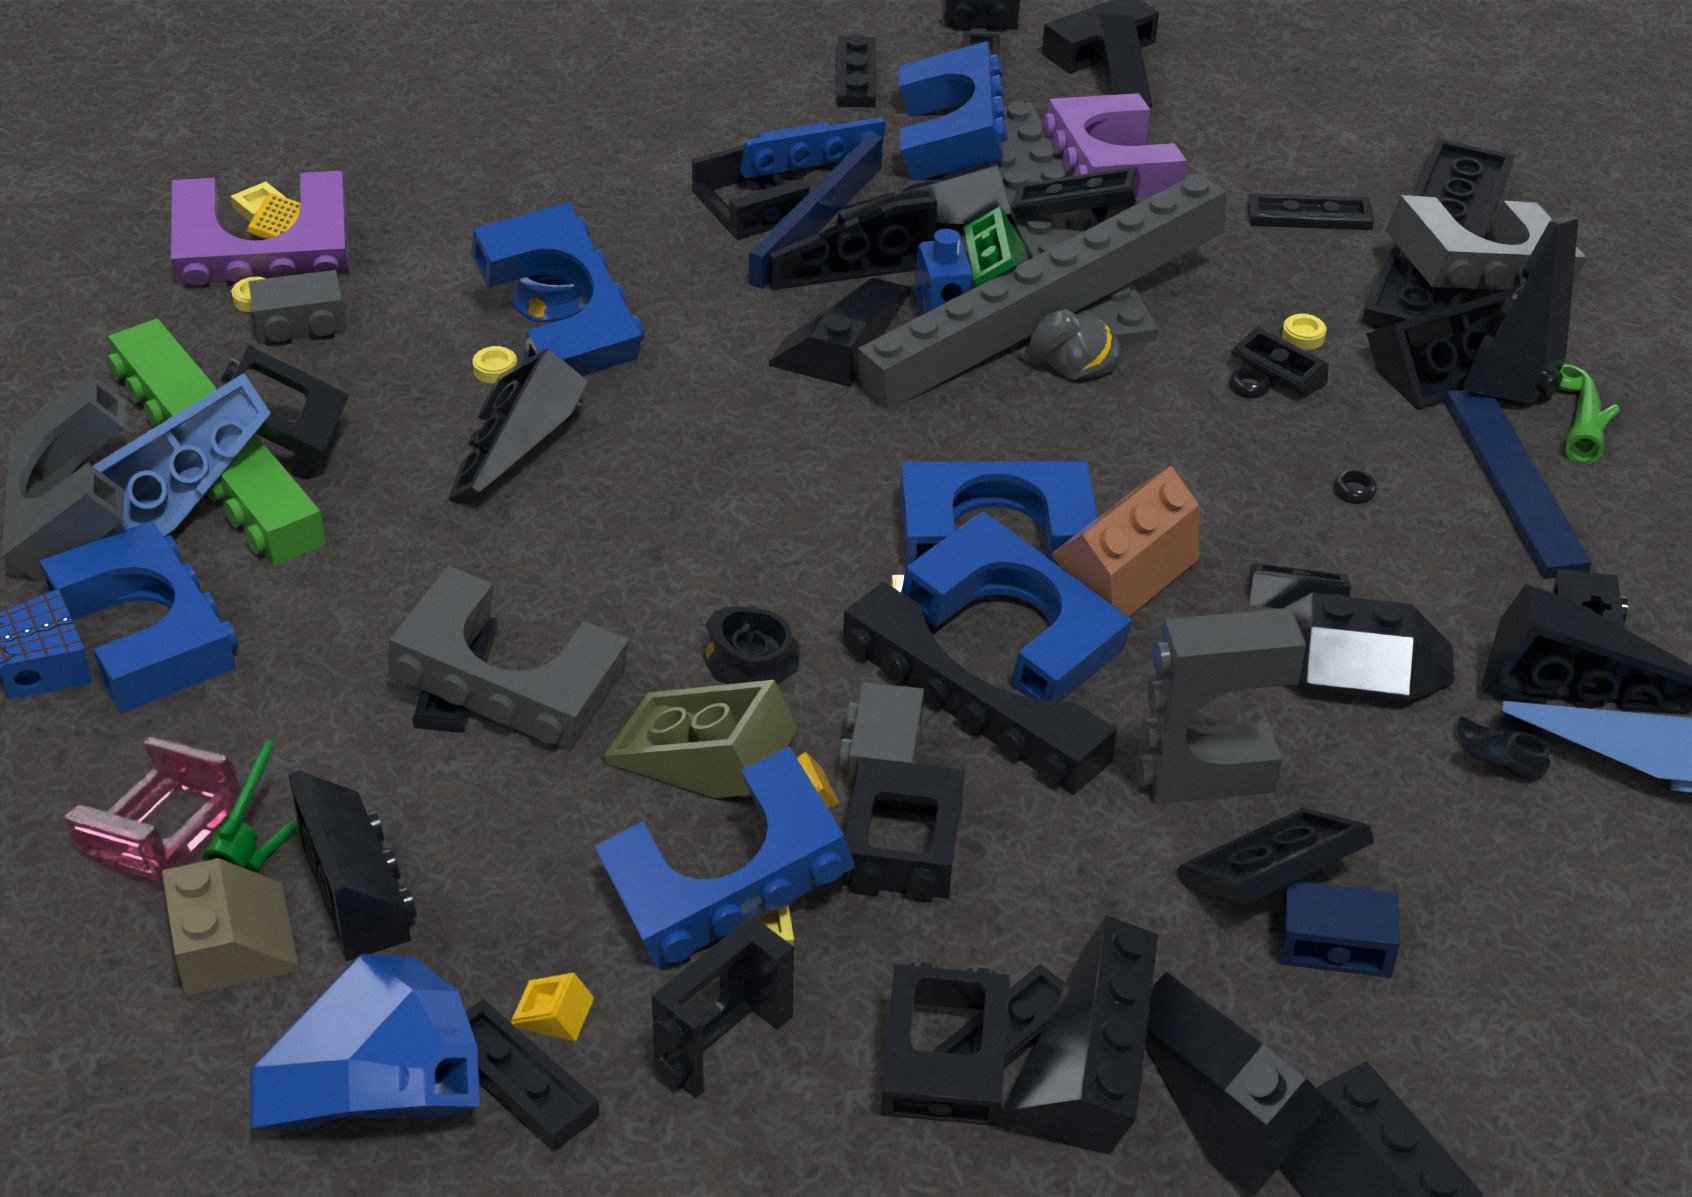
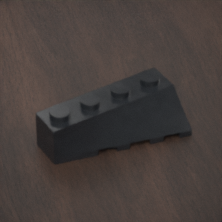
[998,915,1158,1154]

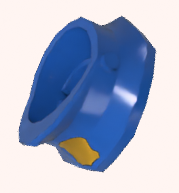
[512,275,588,322]

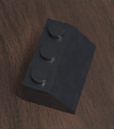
[288,770,417,961]
[1278,1061,1484,1197]

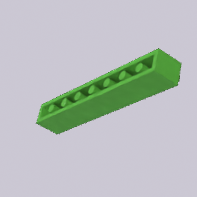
[106,318,326,566]

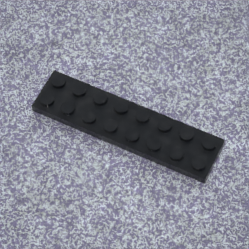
[1362,138,1515,327]

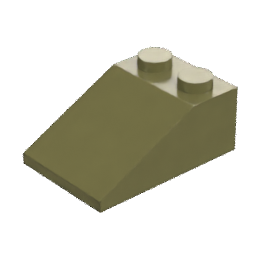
[603,680,799,798]

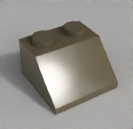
[162,858,299,996]

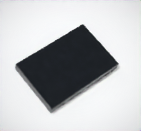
[1177,808,1374,905]

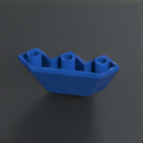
[250,954,480,1130]

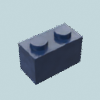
[1279,881,1400,978]

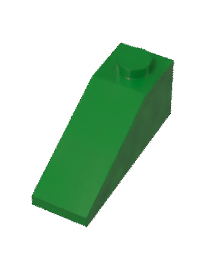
[964,206,1028,286]

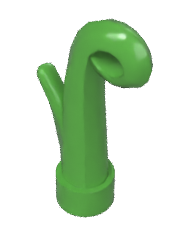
[1558,363,1620,464]

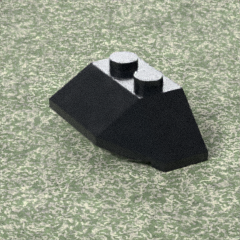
[1285,593,1454,702]

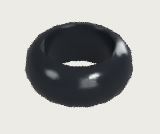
[1229,366,1270,398]
[1334,469,1377,504]

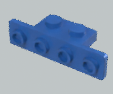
[740,117,886,178]

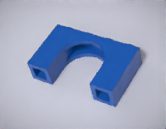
[899,41,1009,180]
[471,202,644,376]
[900,461,1097,567]
[901,511,1132,702]
[40,520,239,714]
[594,746,855,968]

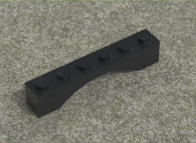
[843,582,1117,795]

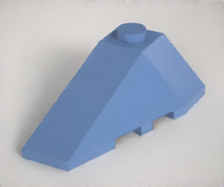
[93,373,271,537]
[1502,701,1692,793]

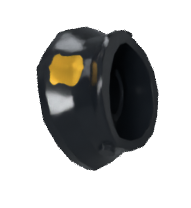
[703,606,800,684]

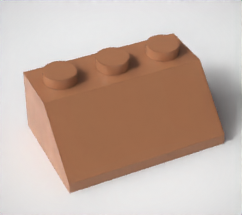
[1051,466,1199,617]

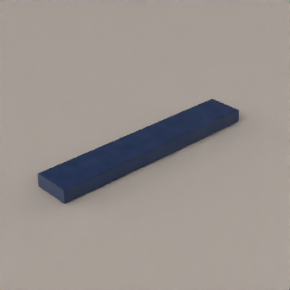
[749,133,883,289]
[1445,390,1592,579]

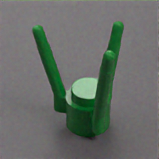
[203,740,298,872]

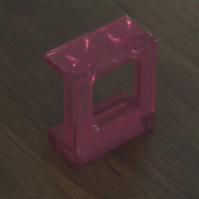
[63,737,242,882]

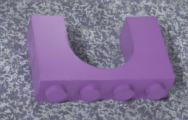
[1042,93,1187,198]
[171,171,349,286]

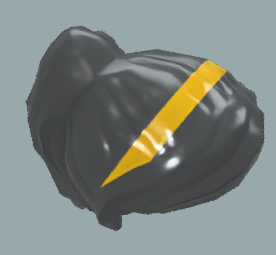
[1018,308,1121,381]

